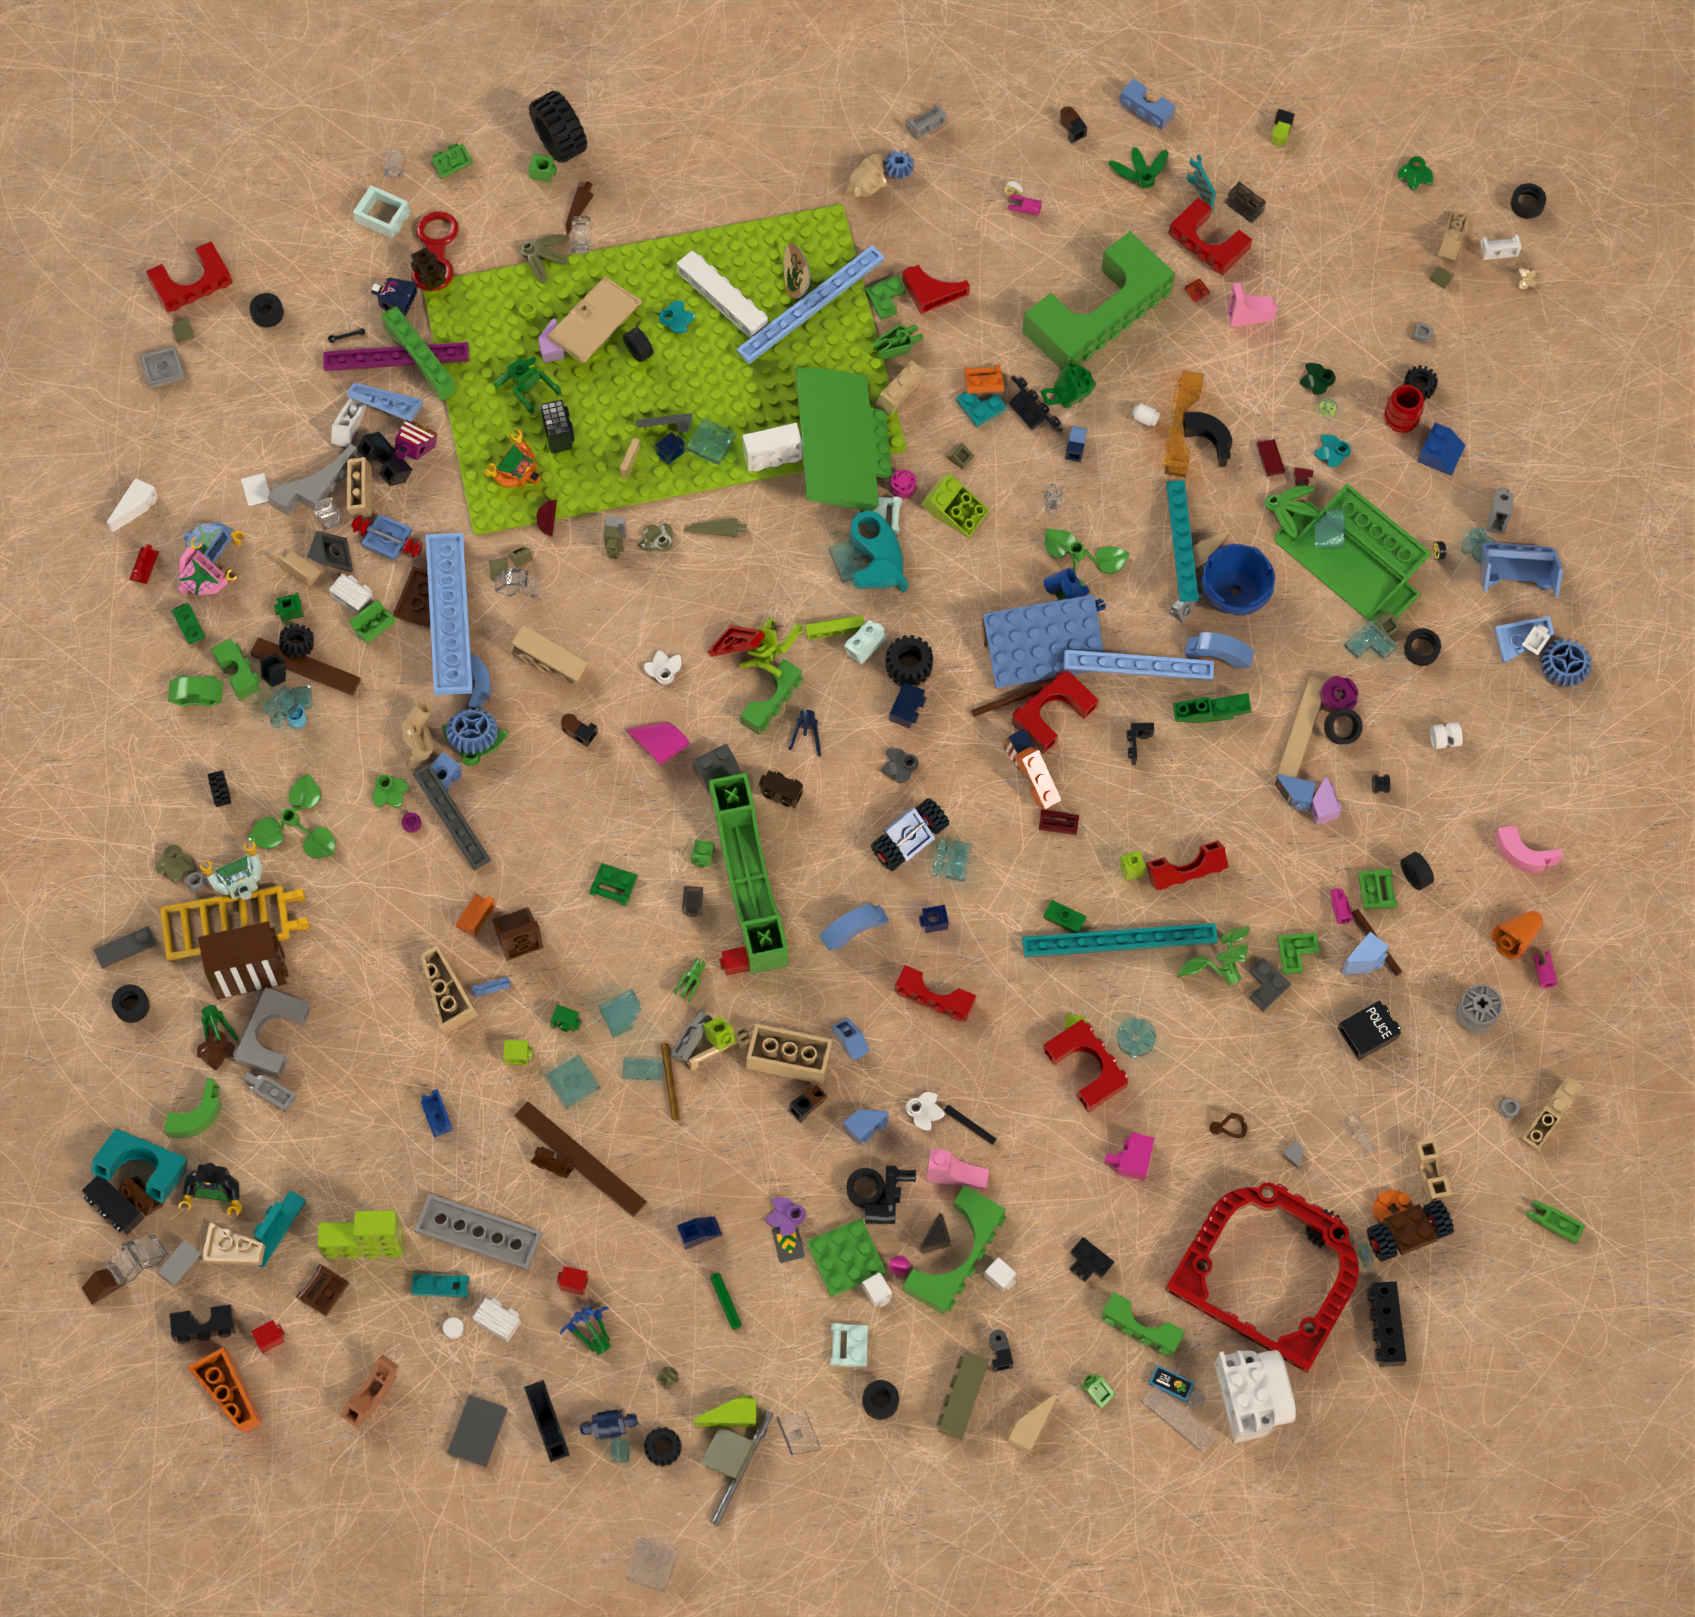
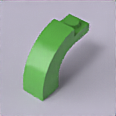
[164,1078,222,1138]

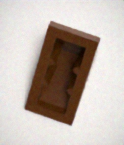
[82,1266,127,1305]

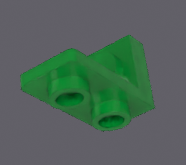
[170,602,205,645]

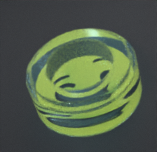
[1318,398,1338,417]

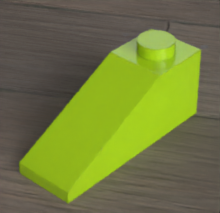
[694,1395,757,1427]

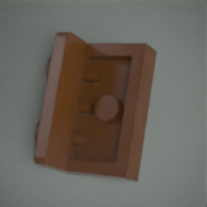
[118,1176,164,1216]

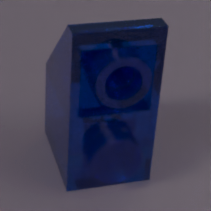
[677,1216,722,1250]

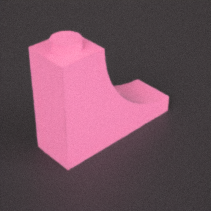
[1227,283,1277,327]
[927,1148,989,1190]

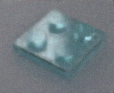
[686,418,736,465]
[545,1055,600,1109]

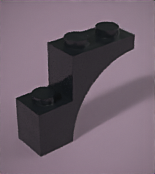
[524,1380,570,1462]

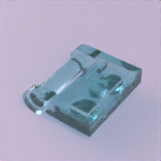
[263,685,299,728]

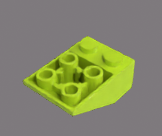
[921,474,990,538]

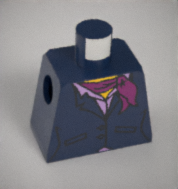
[371,278,418,317]

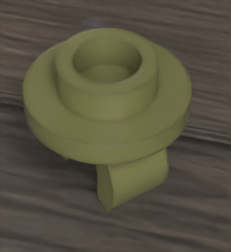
[656,1367,679,1389]

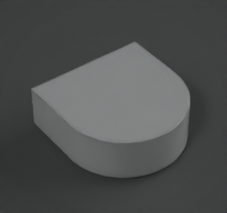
[1412,322,1433,343]

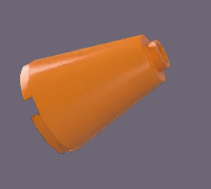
[1491,910,1543,960]

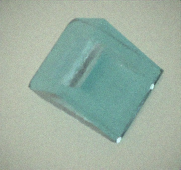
[292,686,312,709]

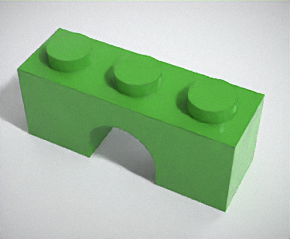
[211,638,260,700]

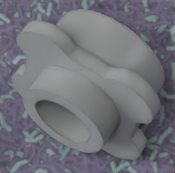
[184,871,208,893]

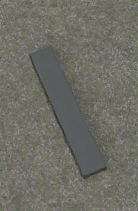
[413,764,491,871]

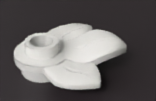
[644,650,682,685]
[906,1092,945,1131]

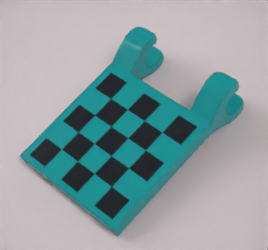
[1187,155,1216,213]

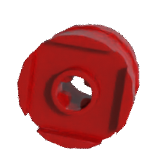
[1384,385,1424,433]

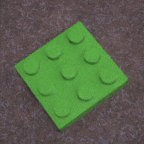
[807,1218,886,1297]

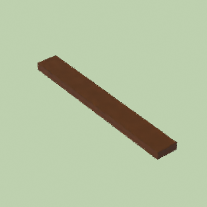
[514,1101,647,1218]

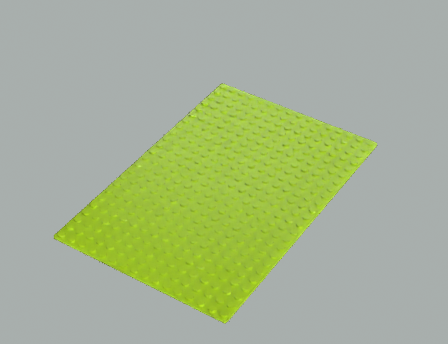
[423,204,907,535]

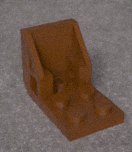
[492,907,543,961]

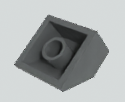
[693,743,742,797]

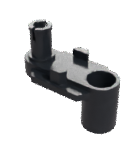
[865,1165,916,1224]

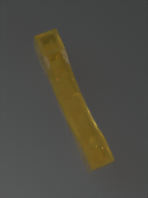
[1162,370,1204,478]

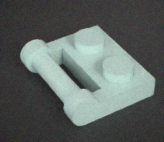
[866,497,902,535]
[830,1323,868,1367]

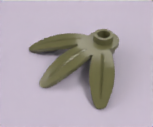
[519,234,570,283]

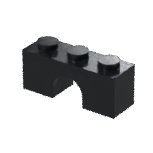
[357,432,413,486]
[169,1304,236,1344]

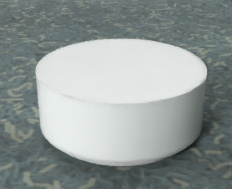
[443,1317,464,1339]

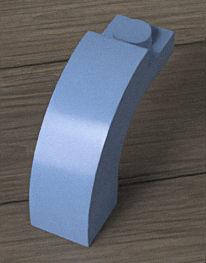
[1184,632,1255,669]
[468,653,492,710]
[819,903,889,951]

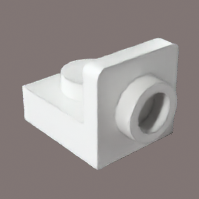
[1522,624,1551,655]

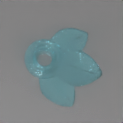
[1461,527,1496,562]

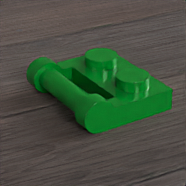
[589,863,638,906]

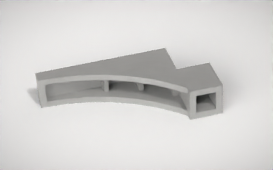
[268,444,359,515]

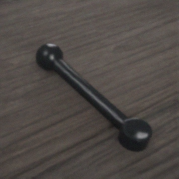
[328,328,365,343]

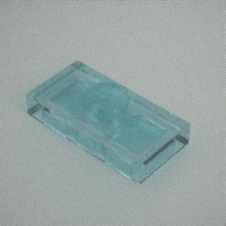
[622,1058,663,1081]

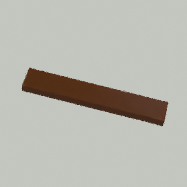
[250,637,361,696]

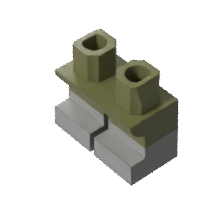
[604,515,627,559]

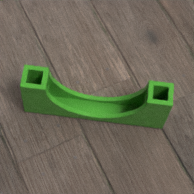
[902,1185,1007,1315]

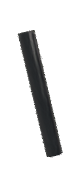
[944,1105,997,1145]

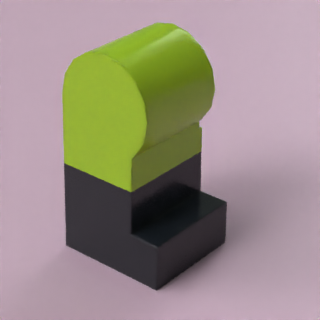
[1271,108,1295,146]

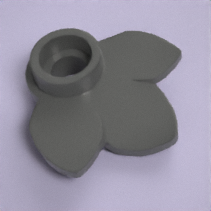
[881,748,919,783]

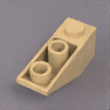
[1438,212,1468,260]
[1192,531,1229,574]

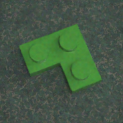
[865,275,906,320]
[1277,932,1319,975]

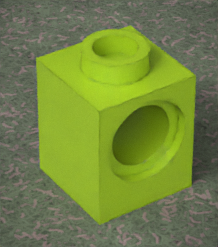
[1120,850,1146,881]
[704,1016,736,1051]
[503,1040,533,1065]

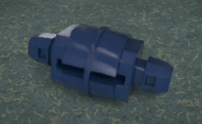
[580,1409,638,1440]

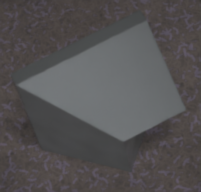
[307,531,353,572]

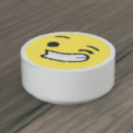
[1004,181,1023,197]

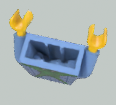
[184,522,244,564]

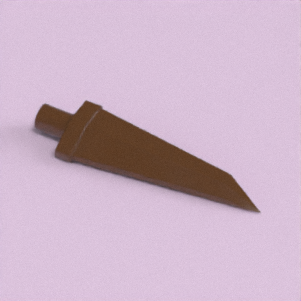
[565,182,594,235]

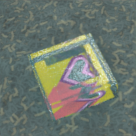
[1357,1242,1374,1268]

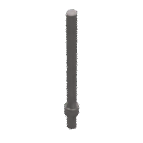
[711,1410,773,1526]

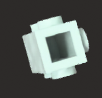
[844,620,886,665]

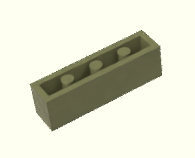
[937,1351,989,1440]

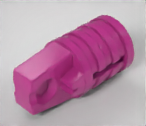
[1330,888,1354,924]

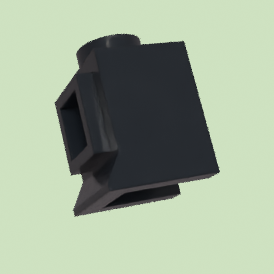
[260,653,287,687]

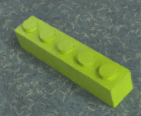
[805,615,865,640]

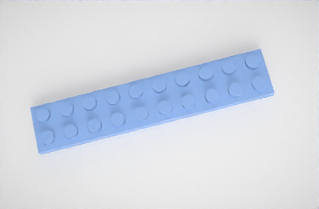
[426,533,472,695]

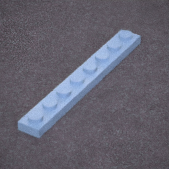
[1064,650,1214,681]

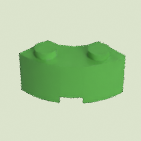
[168,675,223,707]

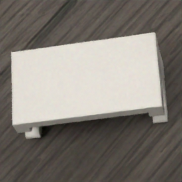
[1480,234,1522,260]

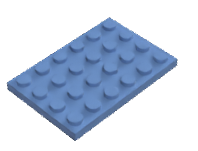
[983,594,1104,688]

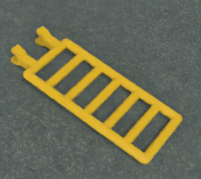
[160,886,310,961]

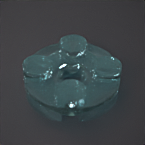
[1116,1017,1156,1058]

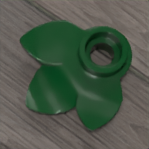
[1299,363,1336,395]

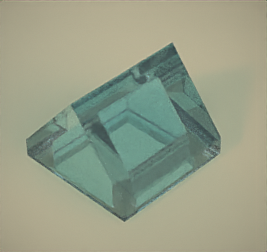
[610,1438,630,1463]

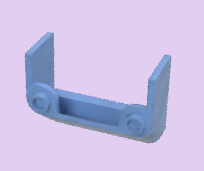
[1480,542,1563,597]

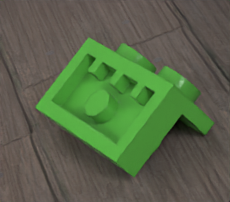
[430,143,473,179]

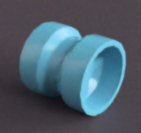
[286,704,307,729]

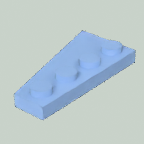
[347,383,423,422]

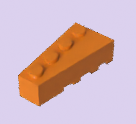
[187,1347,263,1433]

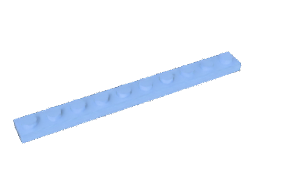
[737,245,884,364]

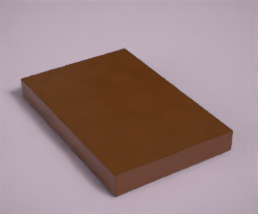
[393,566,430,628]

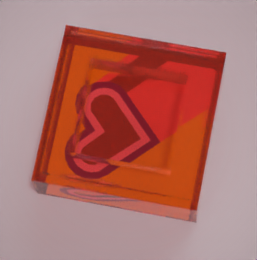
[1184,278,1210,303]

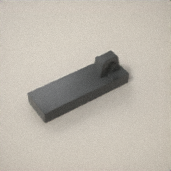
[636,413,693,433]
[94,926,157,969]

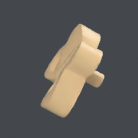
[1517,268,1536,289]

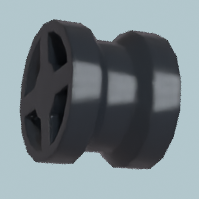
[1372,774,1390,794]

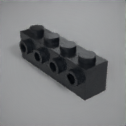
[1367,1281,1407,1367]

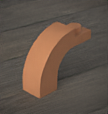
[341,1355,399,1428]

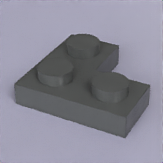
[1249,957,1291,1012]

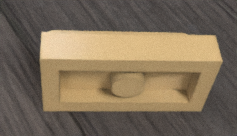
[278,550,321,587]

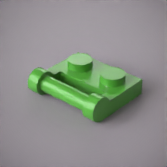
[1358,869,1398,910]

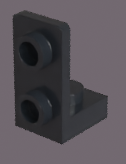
[1127,723,1154,765]

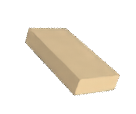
[620,438,640,479]

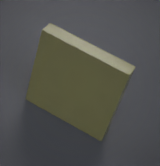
[701,1426,756,1480]

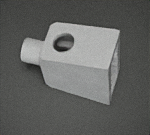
[1486,487,1514,535]

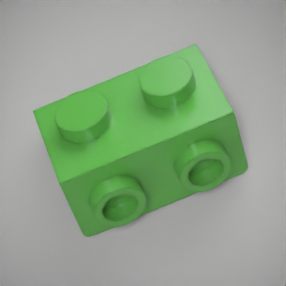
[349,600,396,643]

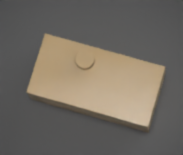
[746,1024,833,1085]

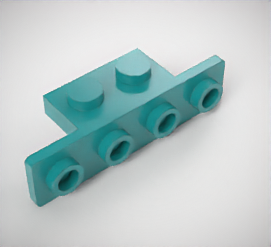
[254,1191,306,1268]

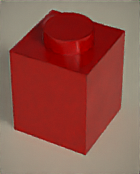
[719,946,749,976]
[557,1266,589,1295]
[251,1320,285,1353]

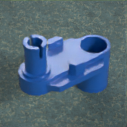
[1044,568,1106,612]

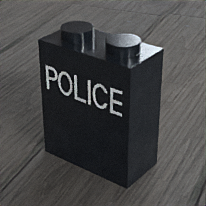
[1337,1000,1401,1061]

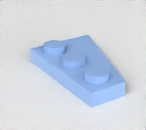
[1494,616,1554,664]

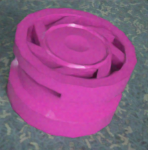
[890,469,917,499]

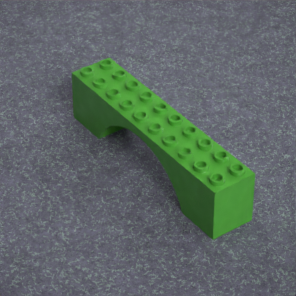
[709,773,788,974]

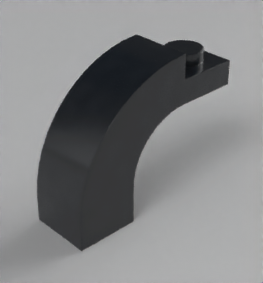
[1182,412,1233,467]

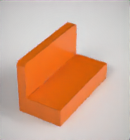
[456,894,496,937]

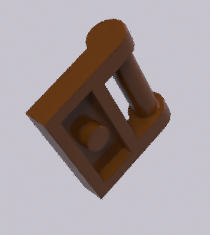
[296,1264,349,1317]

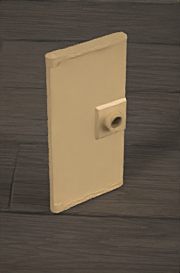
[547,277,642,364]

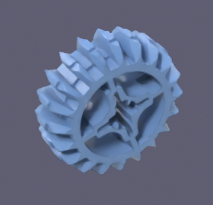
[1540,637,1592,688]
[446,707,498,755]

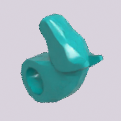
[848,510,909,592]

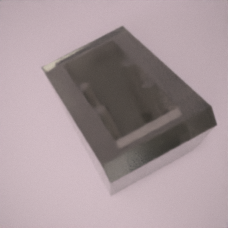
[919,1213,951,1254]

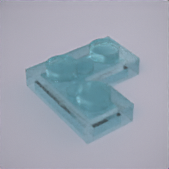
[829,541,868,583]
[1344,621,1398,660]

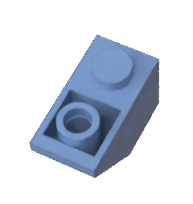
[843,1110,889,1145]

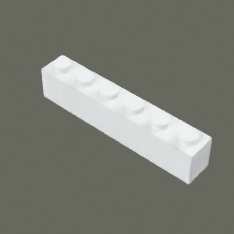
[677,250,768,338]

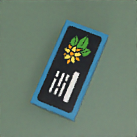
[1148,1365,1194,1402]

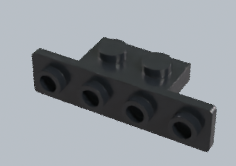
[1009,375,1063,432]

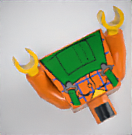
[483,429,541,488]

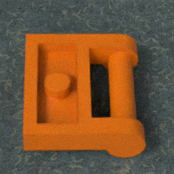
[964,365,1004,394]

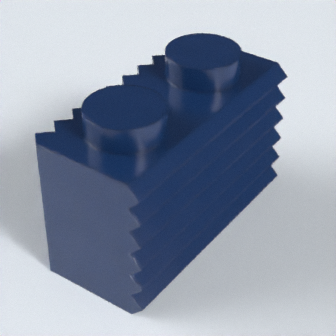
[889,682,927,728]

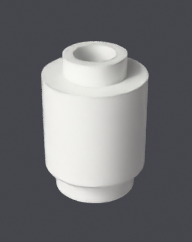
[1132,403,1160,427]

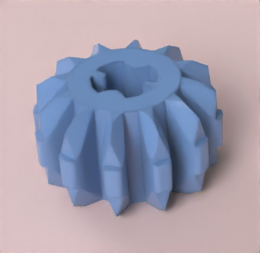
[884,149,914,181]

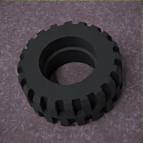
[529,91,588,163]

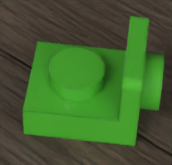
[691,840,715,868]
[1080,1374,1116,1408]

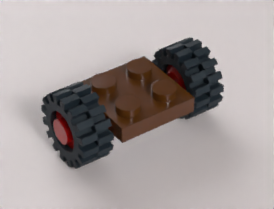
[1367,1200,1454,1262]

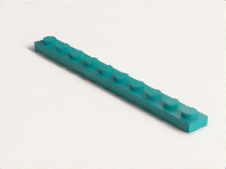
[1022,923,1218,958]

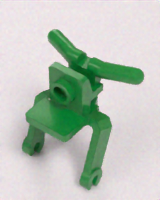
[494,357,562,414]

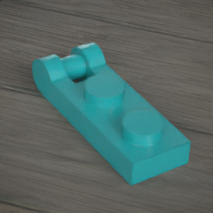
[411,1274,470,1298]

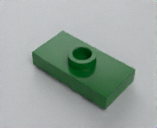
[1043,900,1087,933]

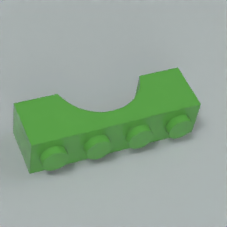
[740,659,803,735]
[1100,1292,1185,1357]

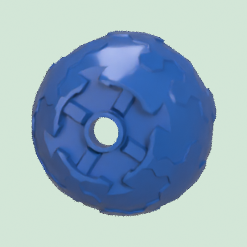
[1201,544,1276,616]

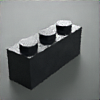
[82,1176,144,1235]

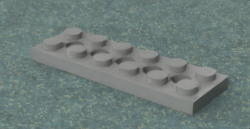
[414,1194,543,1271]

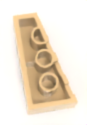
[507,625,588,687]

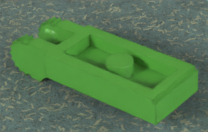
[1526,1200,1585,1244]

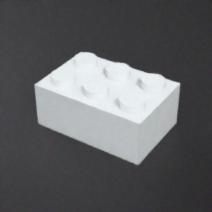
[743,423,802,471]

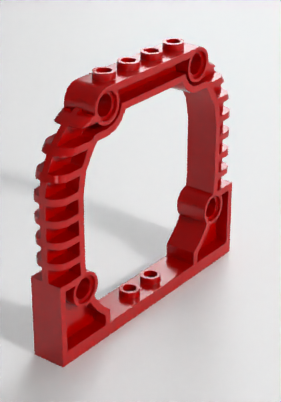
[1165,1182,1359,1373]

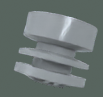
[1456,984,1503,1034]

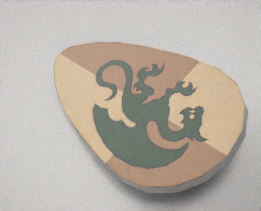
[784,243,811,298]

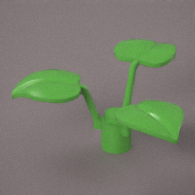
[1045,528,1129,600]
[247,774,336,859]
[1177,926,1250,985]

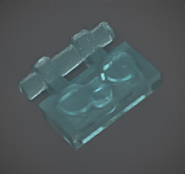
[932,839,972,882]

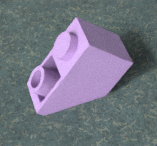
[538,318,565,363]
[1310,778,1342,825]

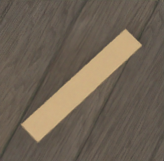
[1277,677,1325,778]

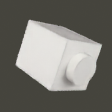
[984,1257,1017,1292]
[862,1272,892,1308]

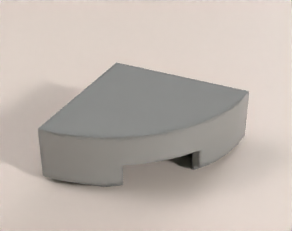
[1282,1140,1303,1168]

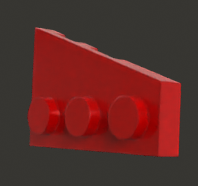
[707,625,765,657]

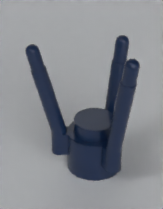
[788,710,821,756]

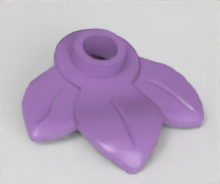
[766,1197,806,1236]

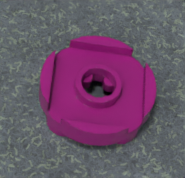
[1319,676,1358,712]

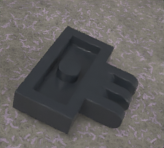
[1069,1237,1115,1282]

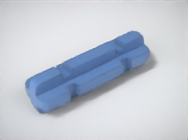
[472,977,510,997]

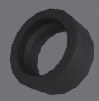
[1511,183,1547,219]
[1404,628,1441,666]
[1324,709,1363,744]
[1400,852,1434,891]
[847,1168,884,1208]

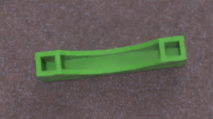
[381,306,456,401]

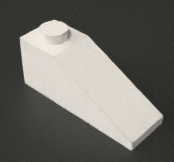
[331,398,367,447]
[106,478,158,532]

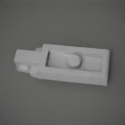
[670,1011,712,1061]
[243,1072,297,1113]

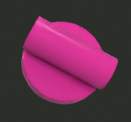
[889,1256,911,1276]

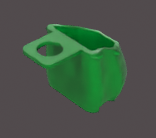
[1041,364,1096,408]

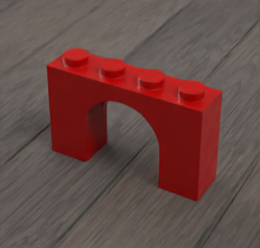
[1169,197,1252,276]
[146,241,233,313]
[1012,670,1099,754]
[1043,1019,1129,1113]

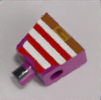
[395,420,437,460]

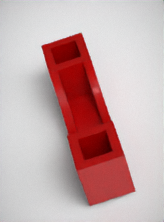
[1146,840,1229,890]
[895,965,977,1022]

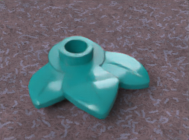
[659,301,695,333]
[1315,435,1351,467]

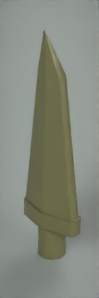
[683,519,747,537]

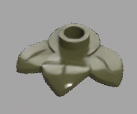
[639,523,673,552]
[156,845,195,883]

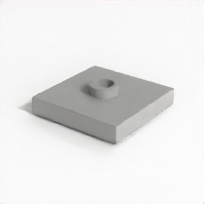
[140,346,185,389]

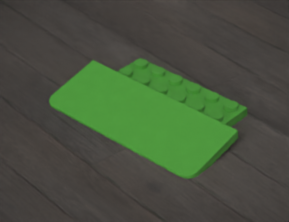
[1275,483,1431,627]

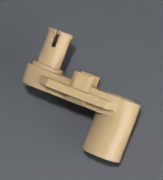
[401,700,435,771]

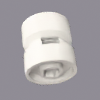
[1430,722,1463,750]

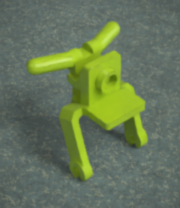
[739,617,803,677]

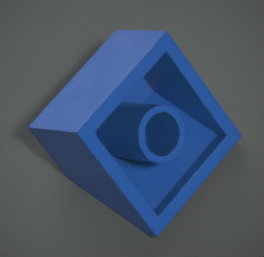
[1418,423,1465,476]

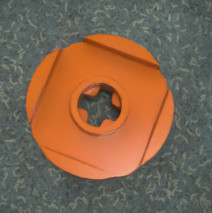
[1373,1190,1413,1223]

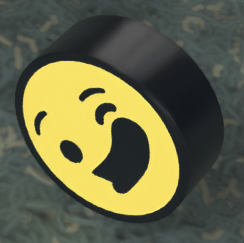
[1433,541,1447,560]

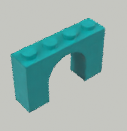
[91,1129,188,1203]

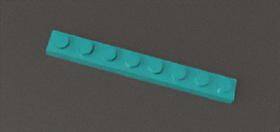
[1166,480,1198,602]

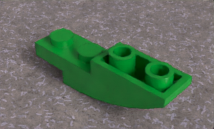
[1173,693,1252,723]

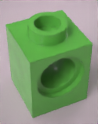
[529,154,557,183]

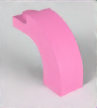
[1495,826,1563,873]

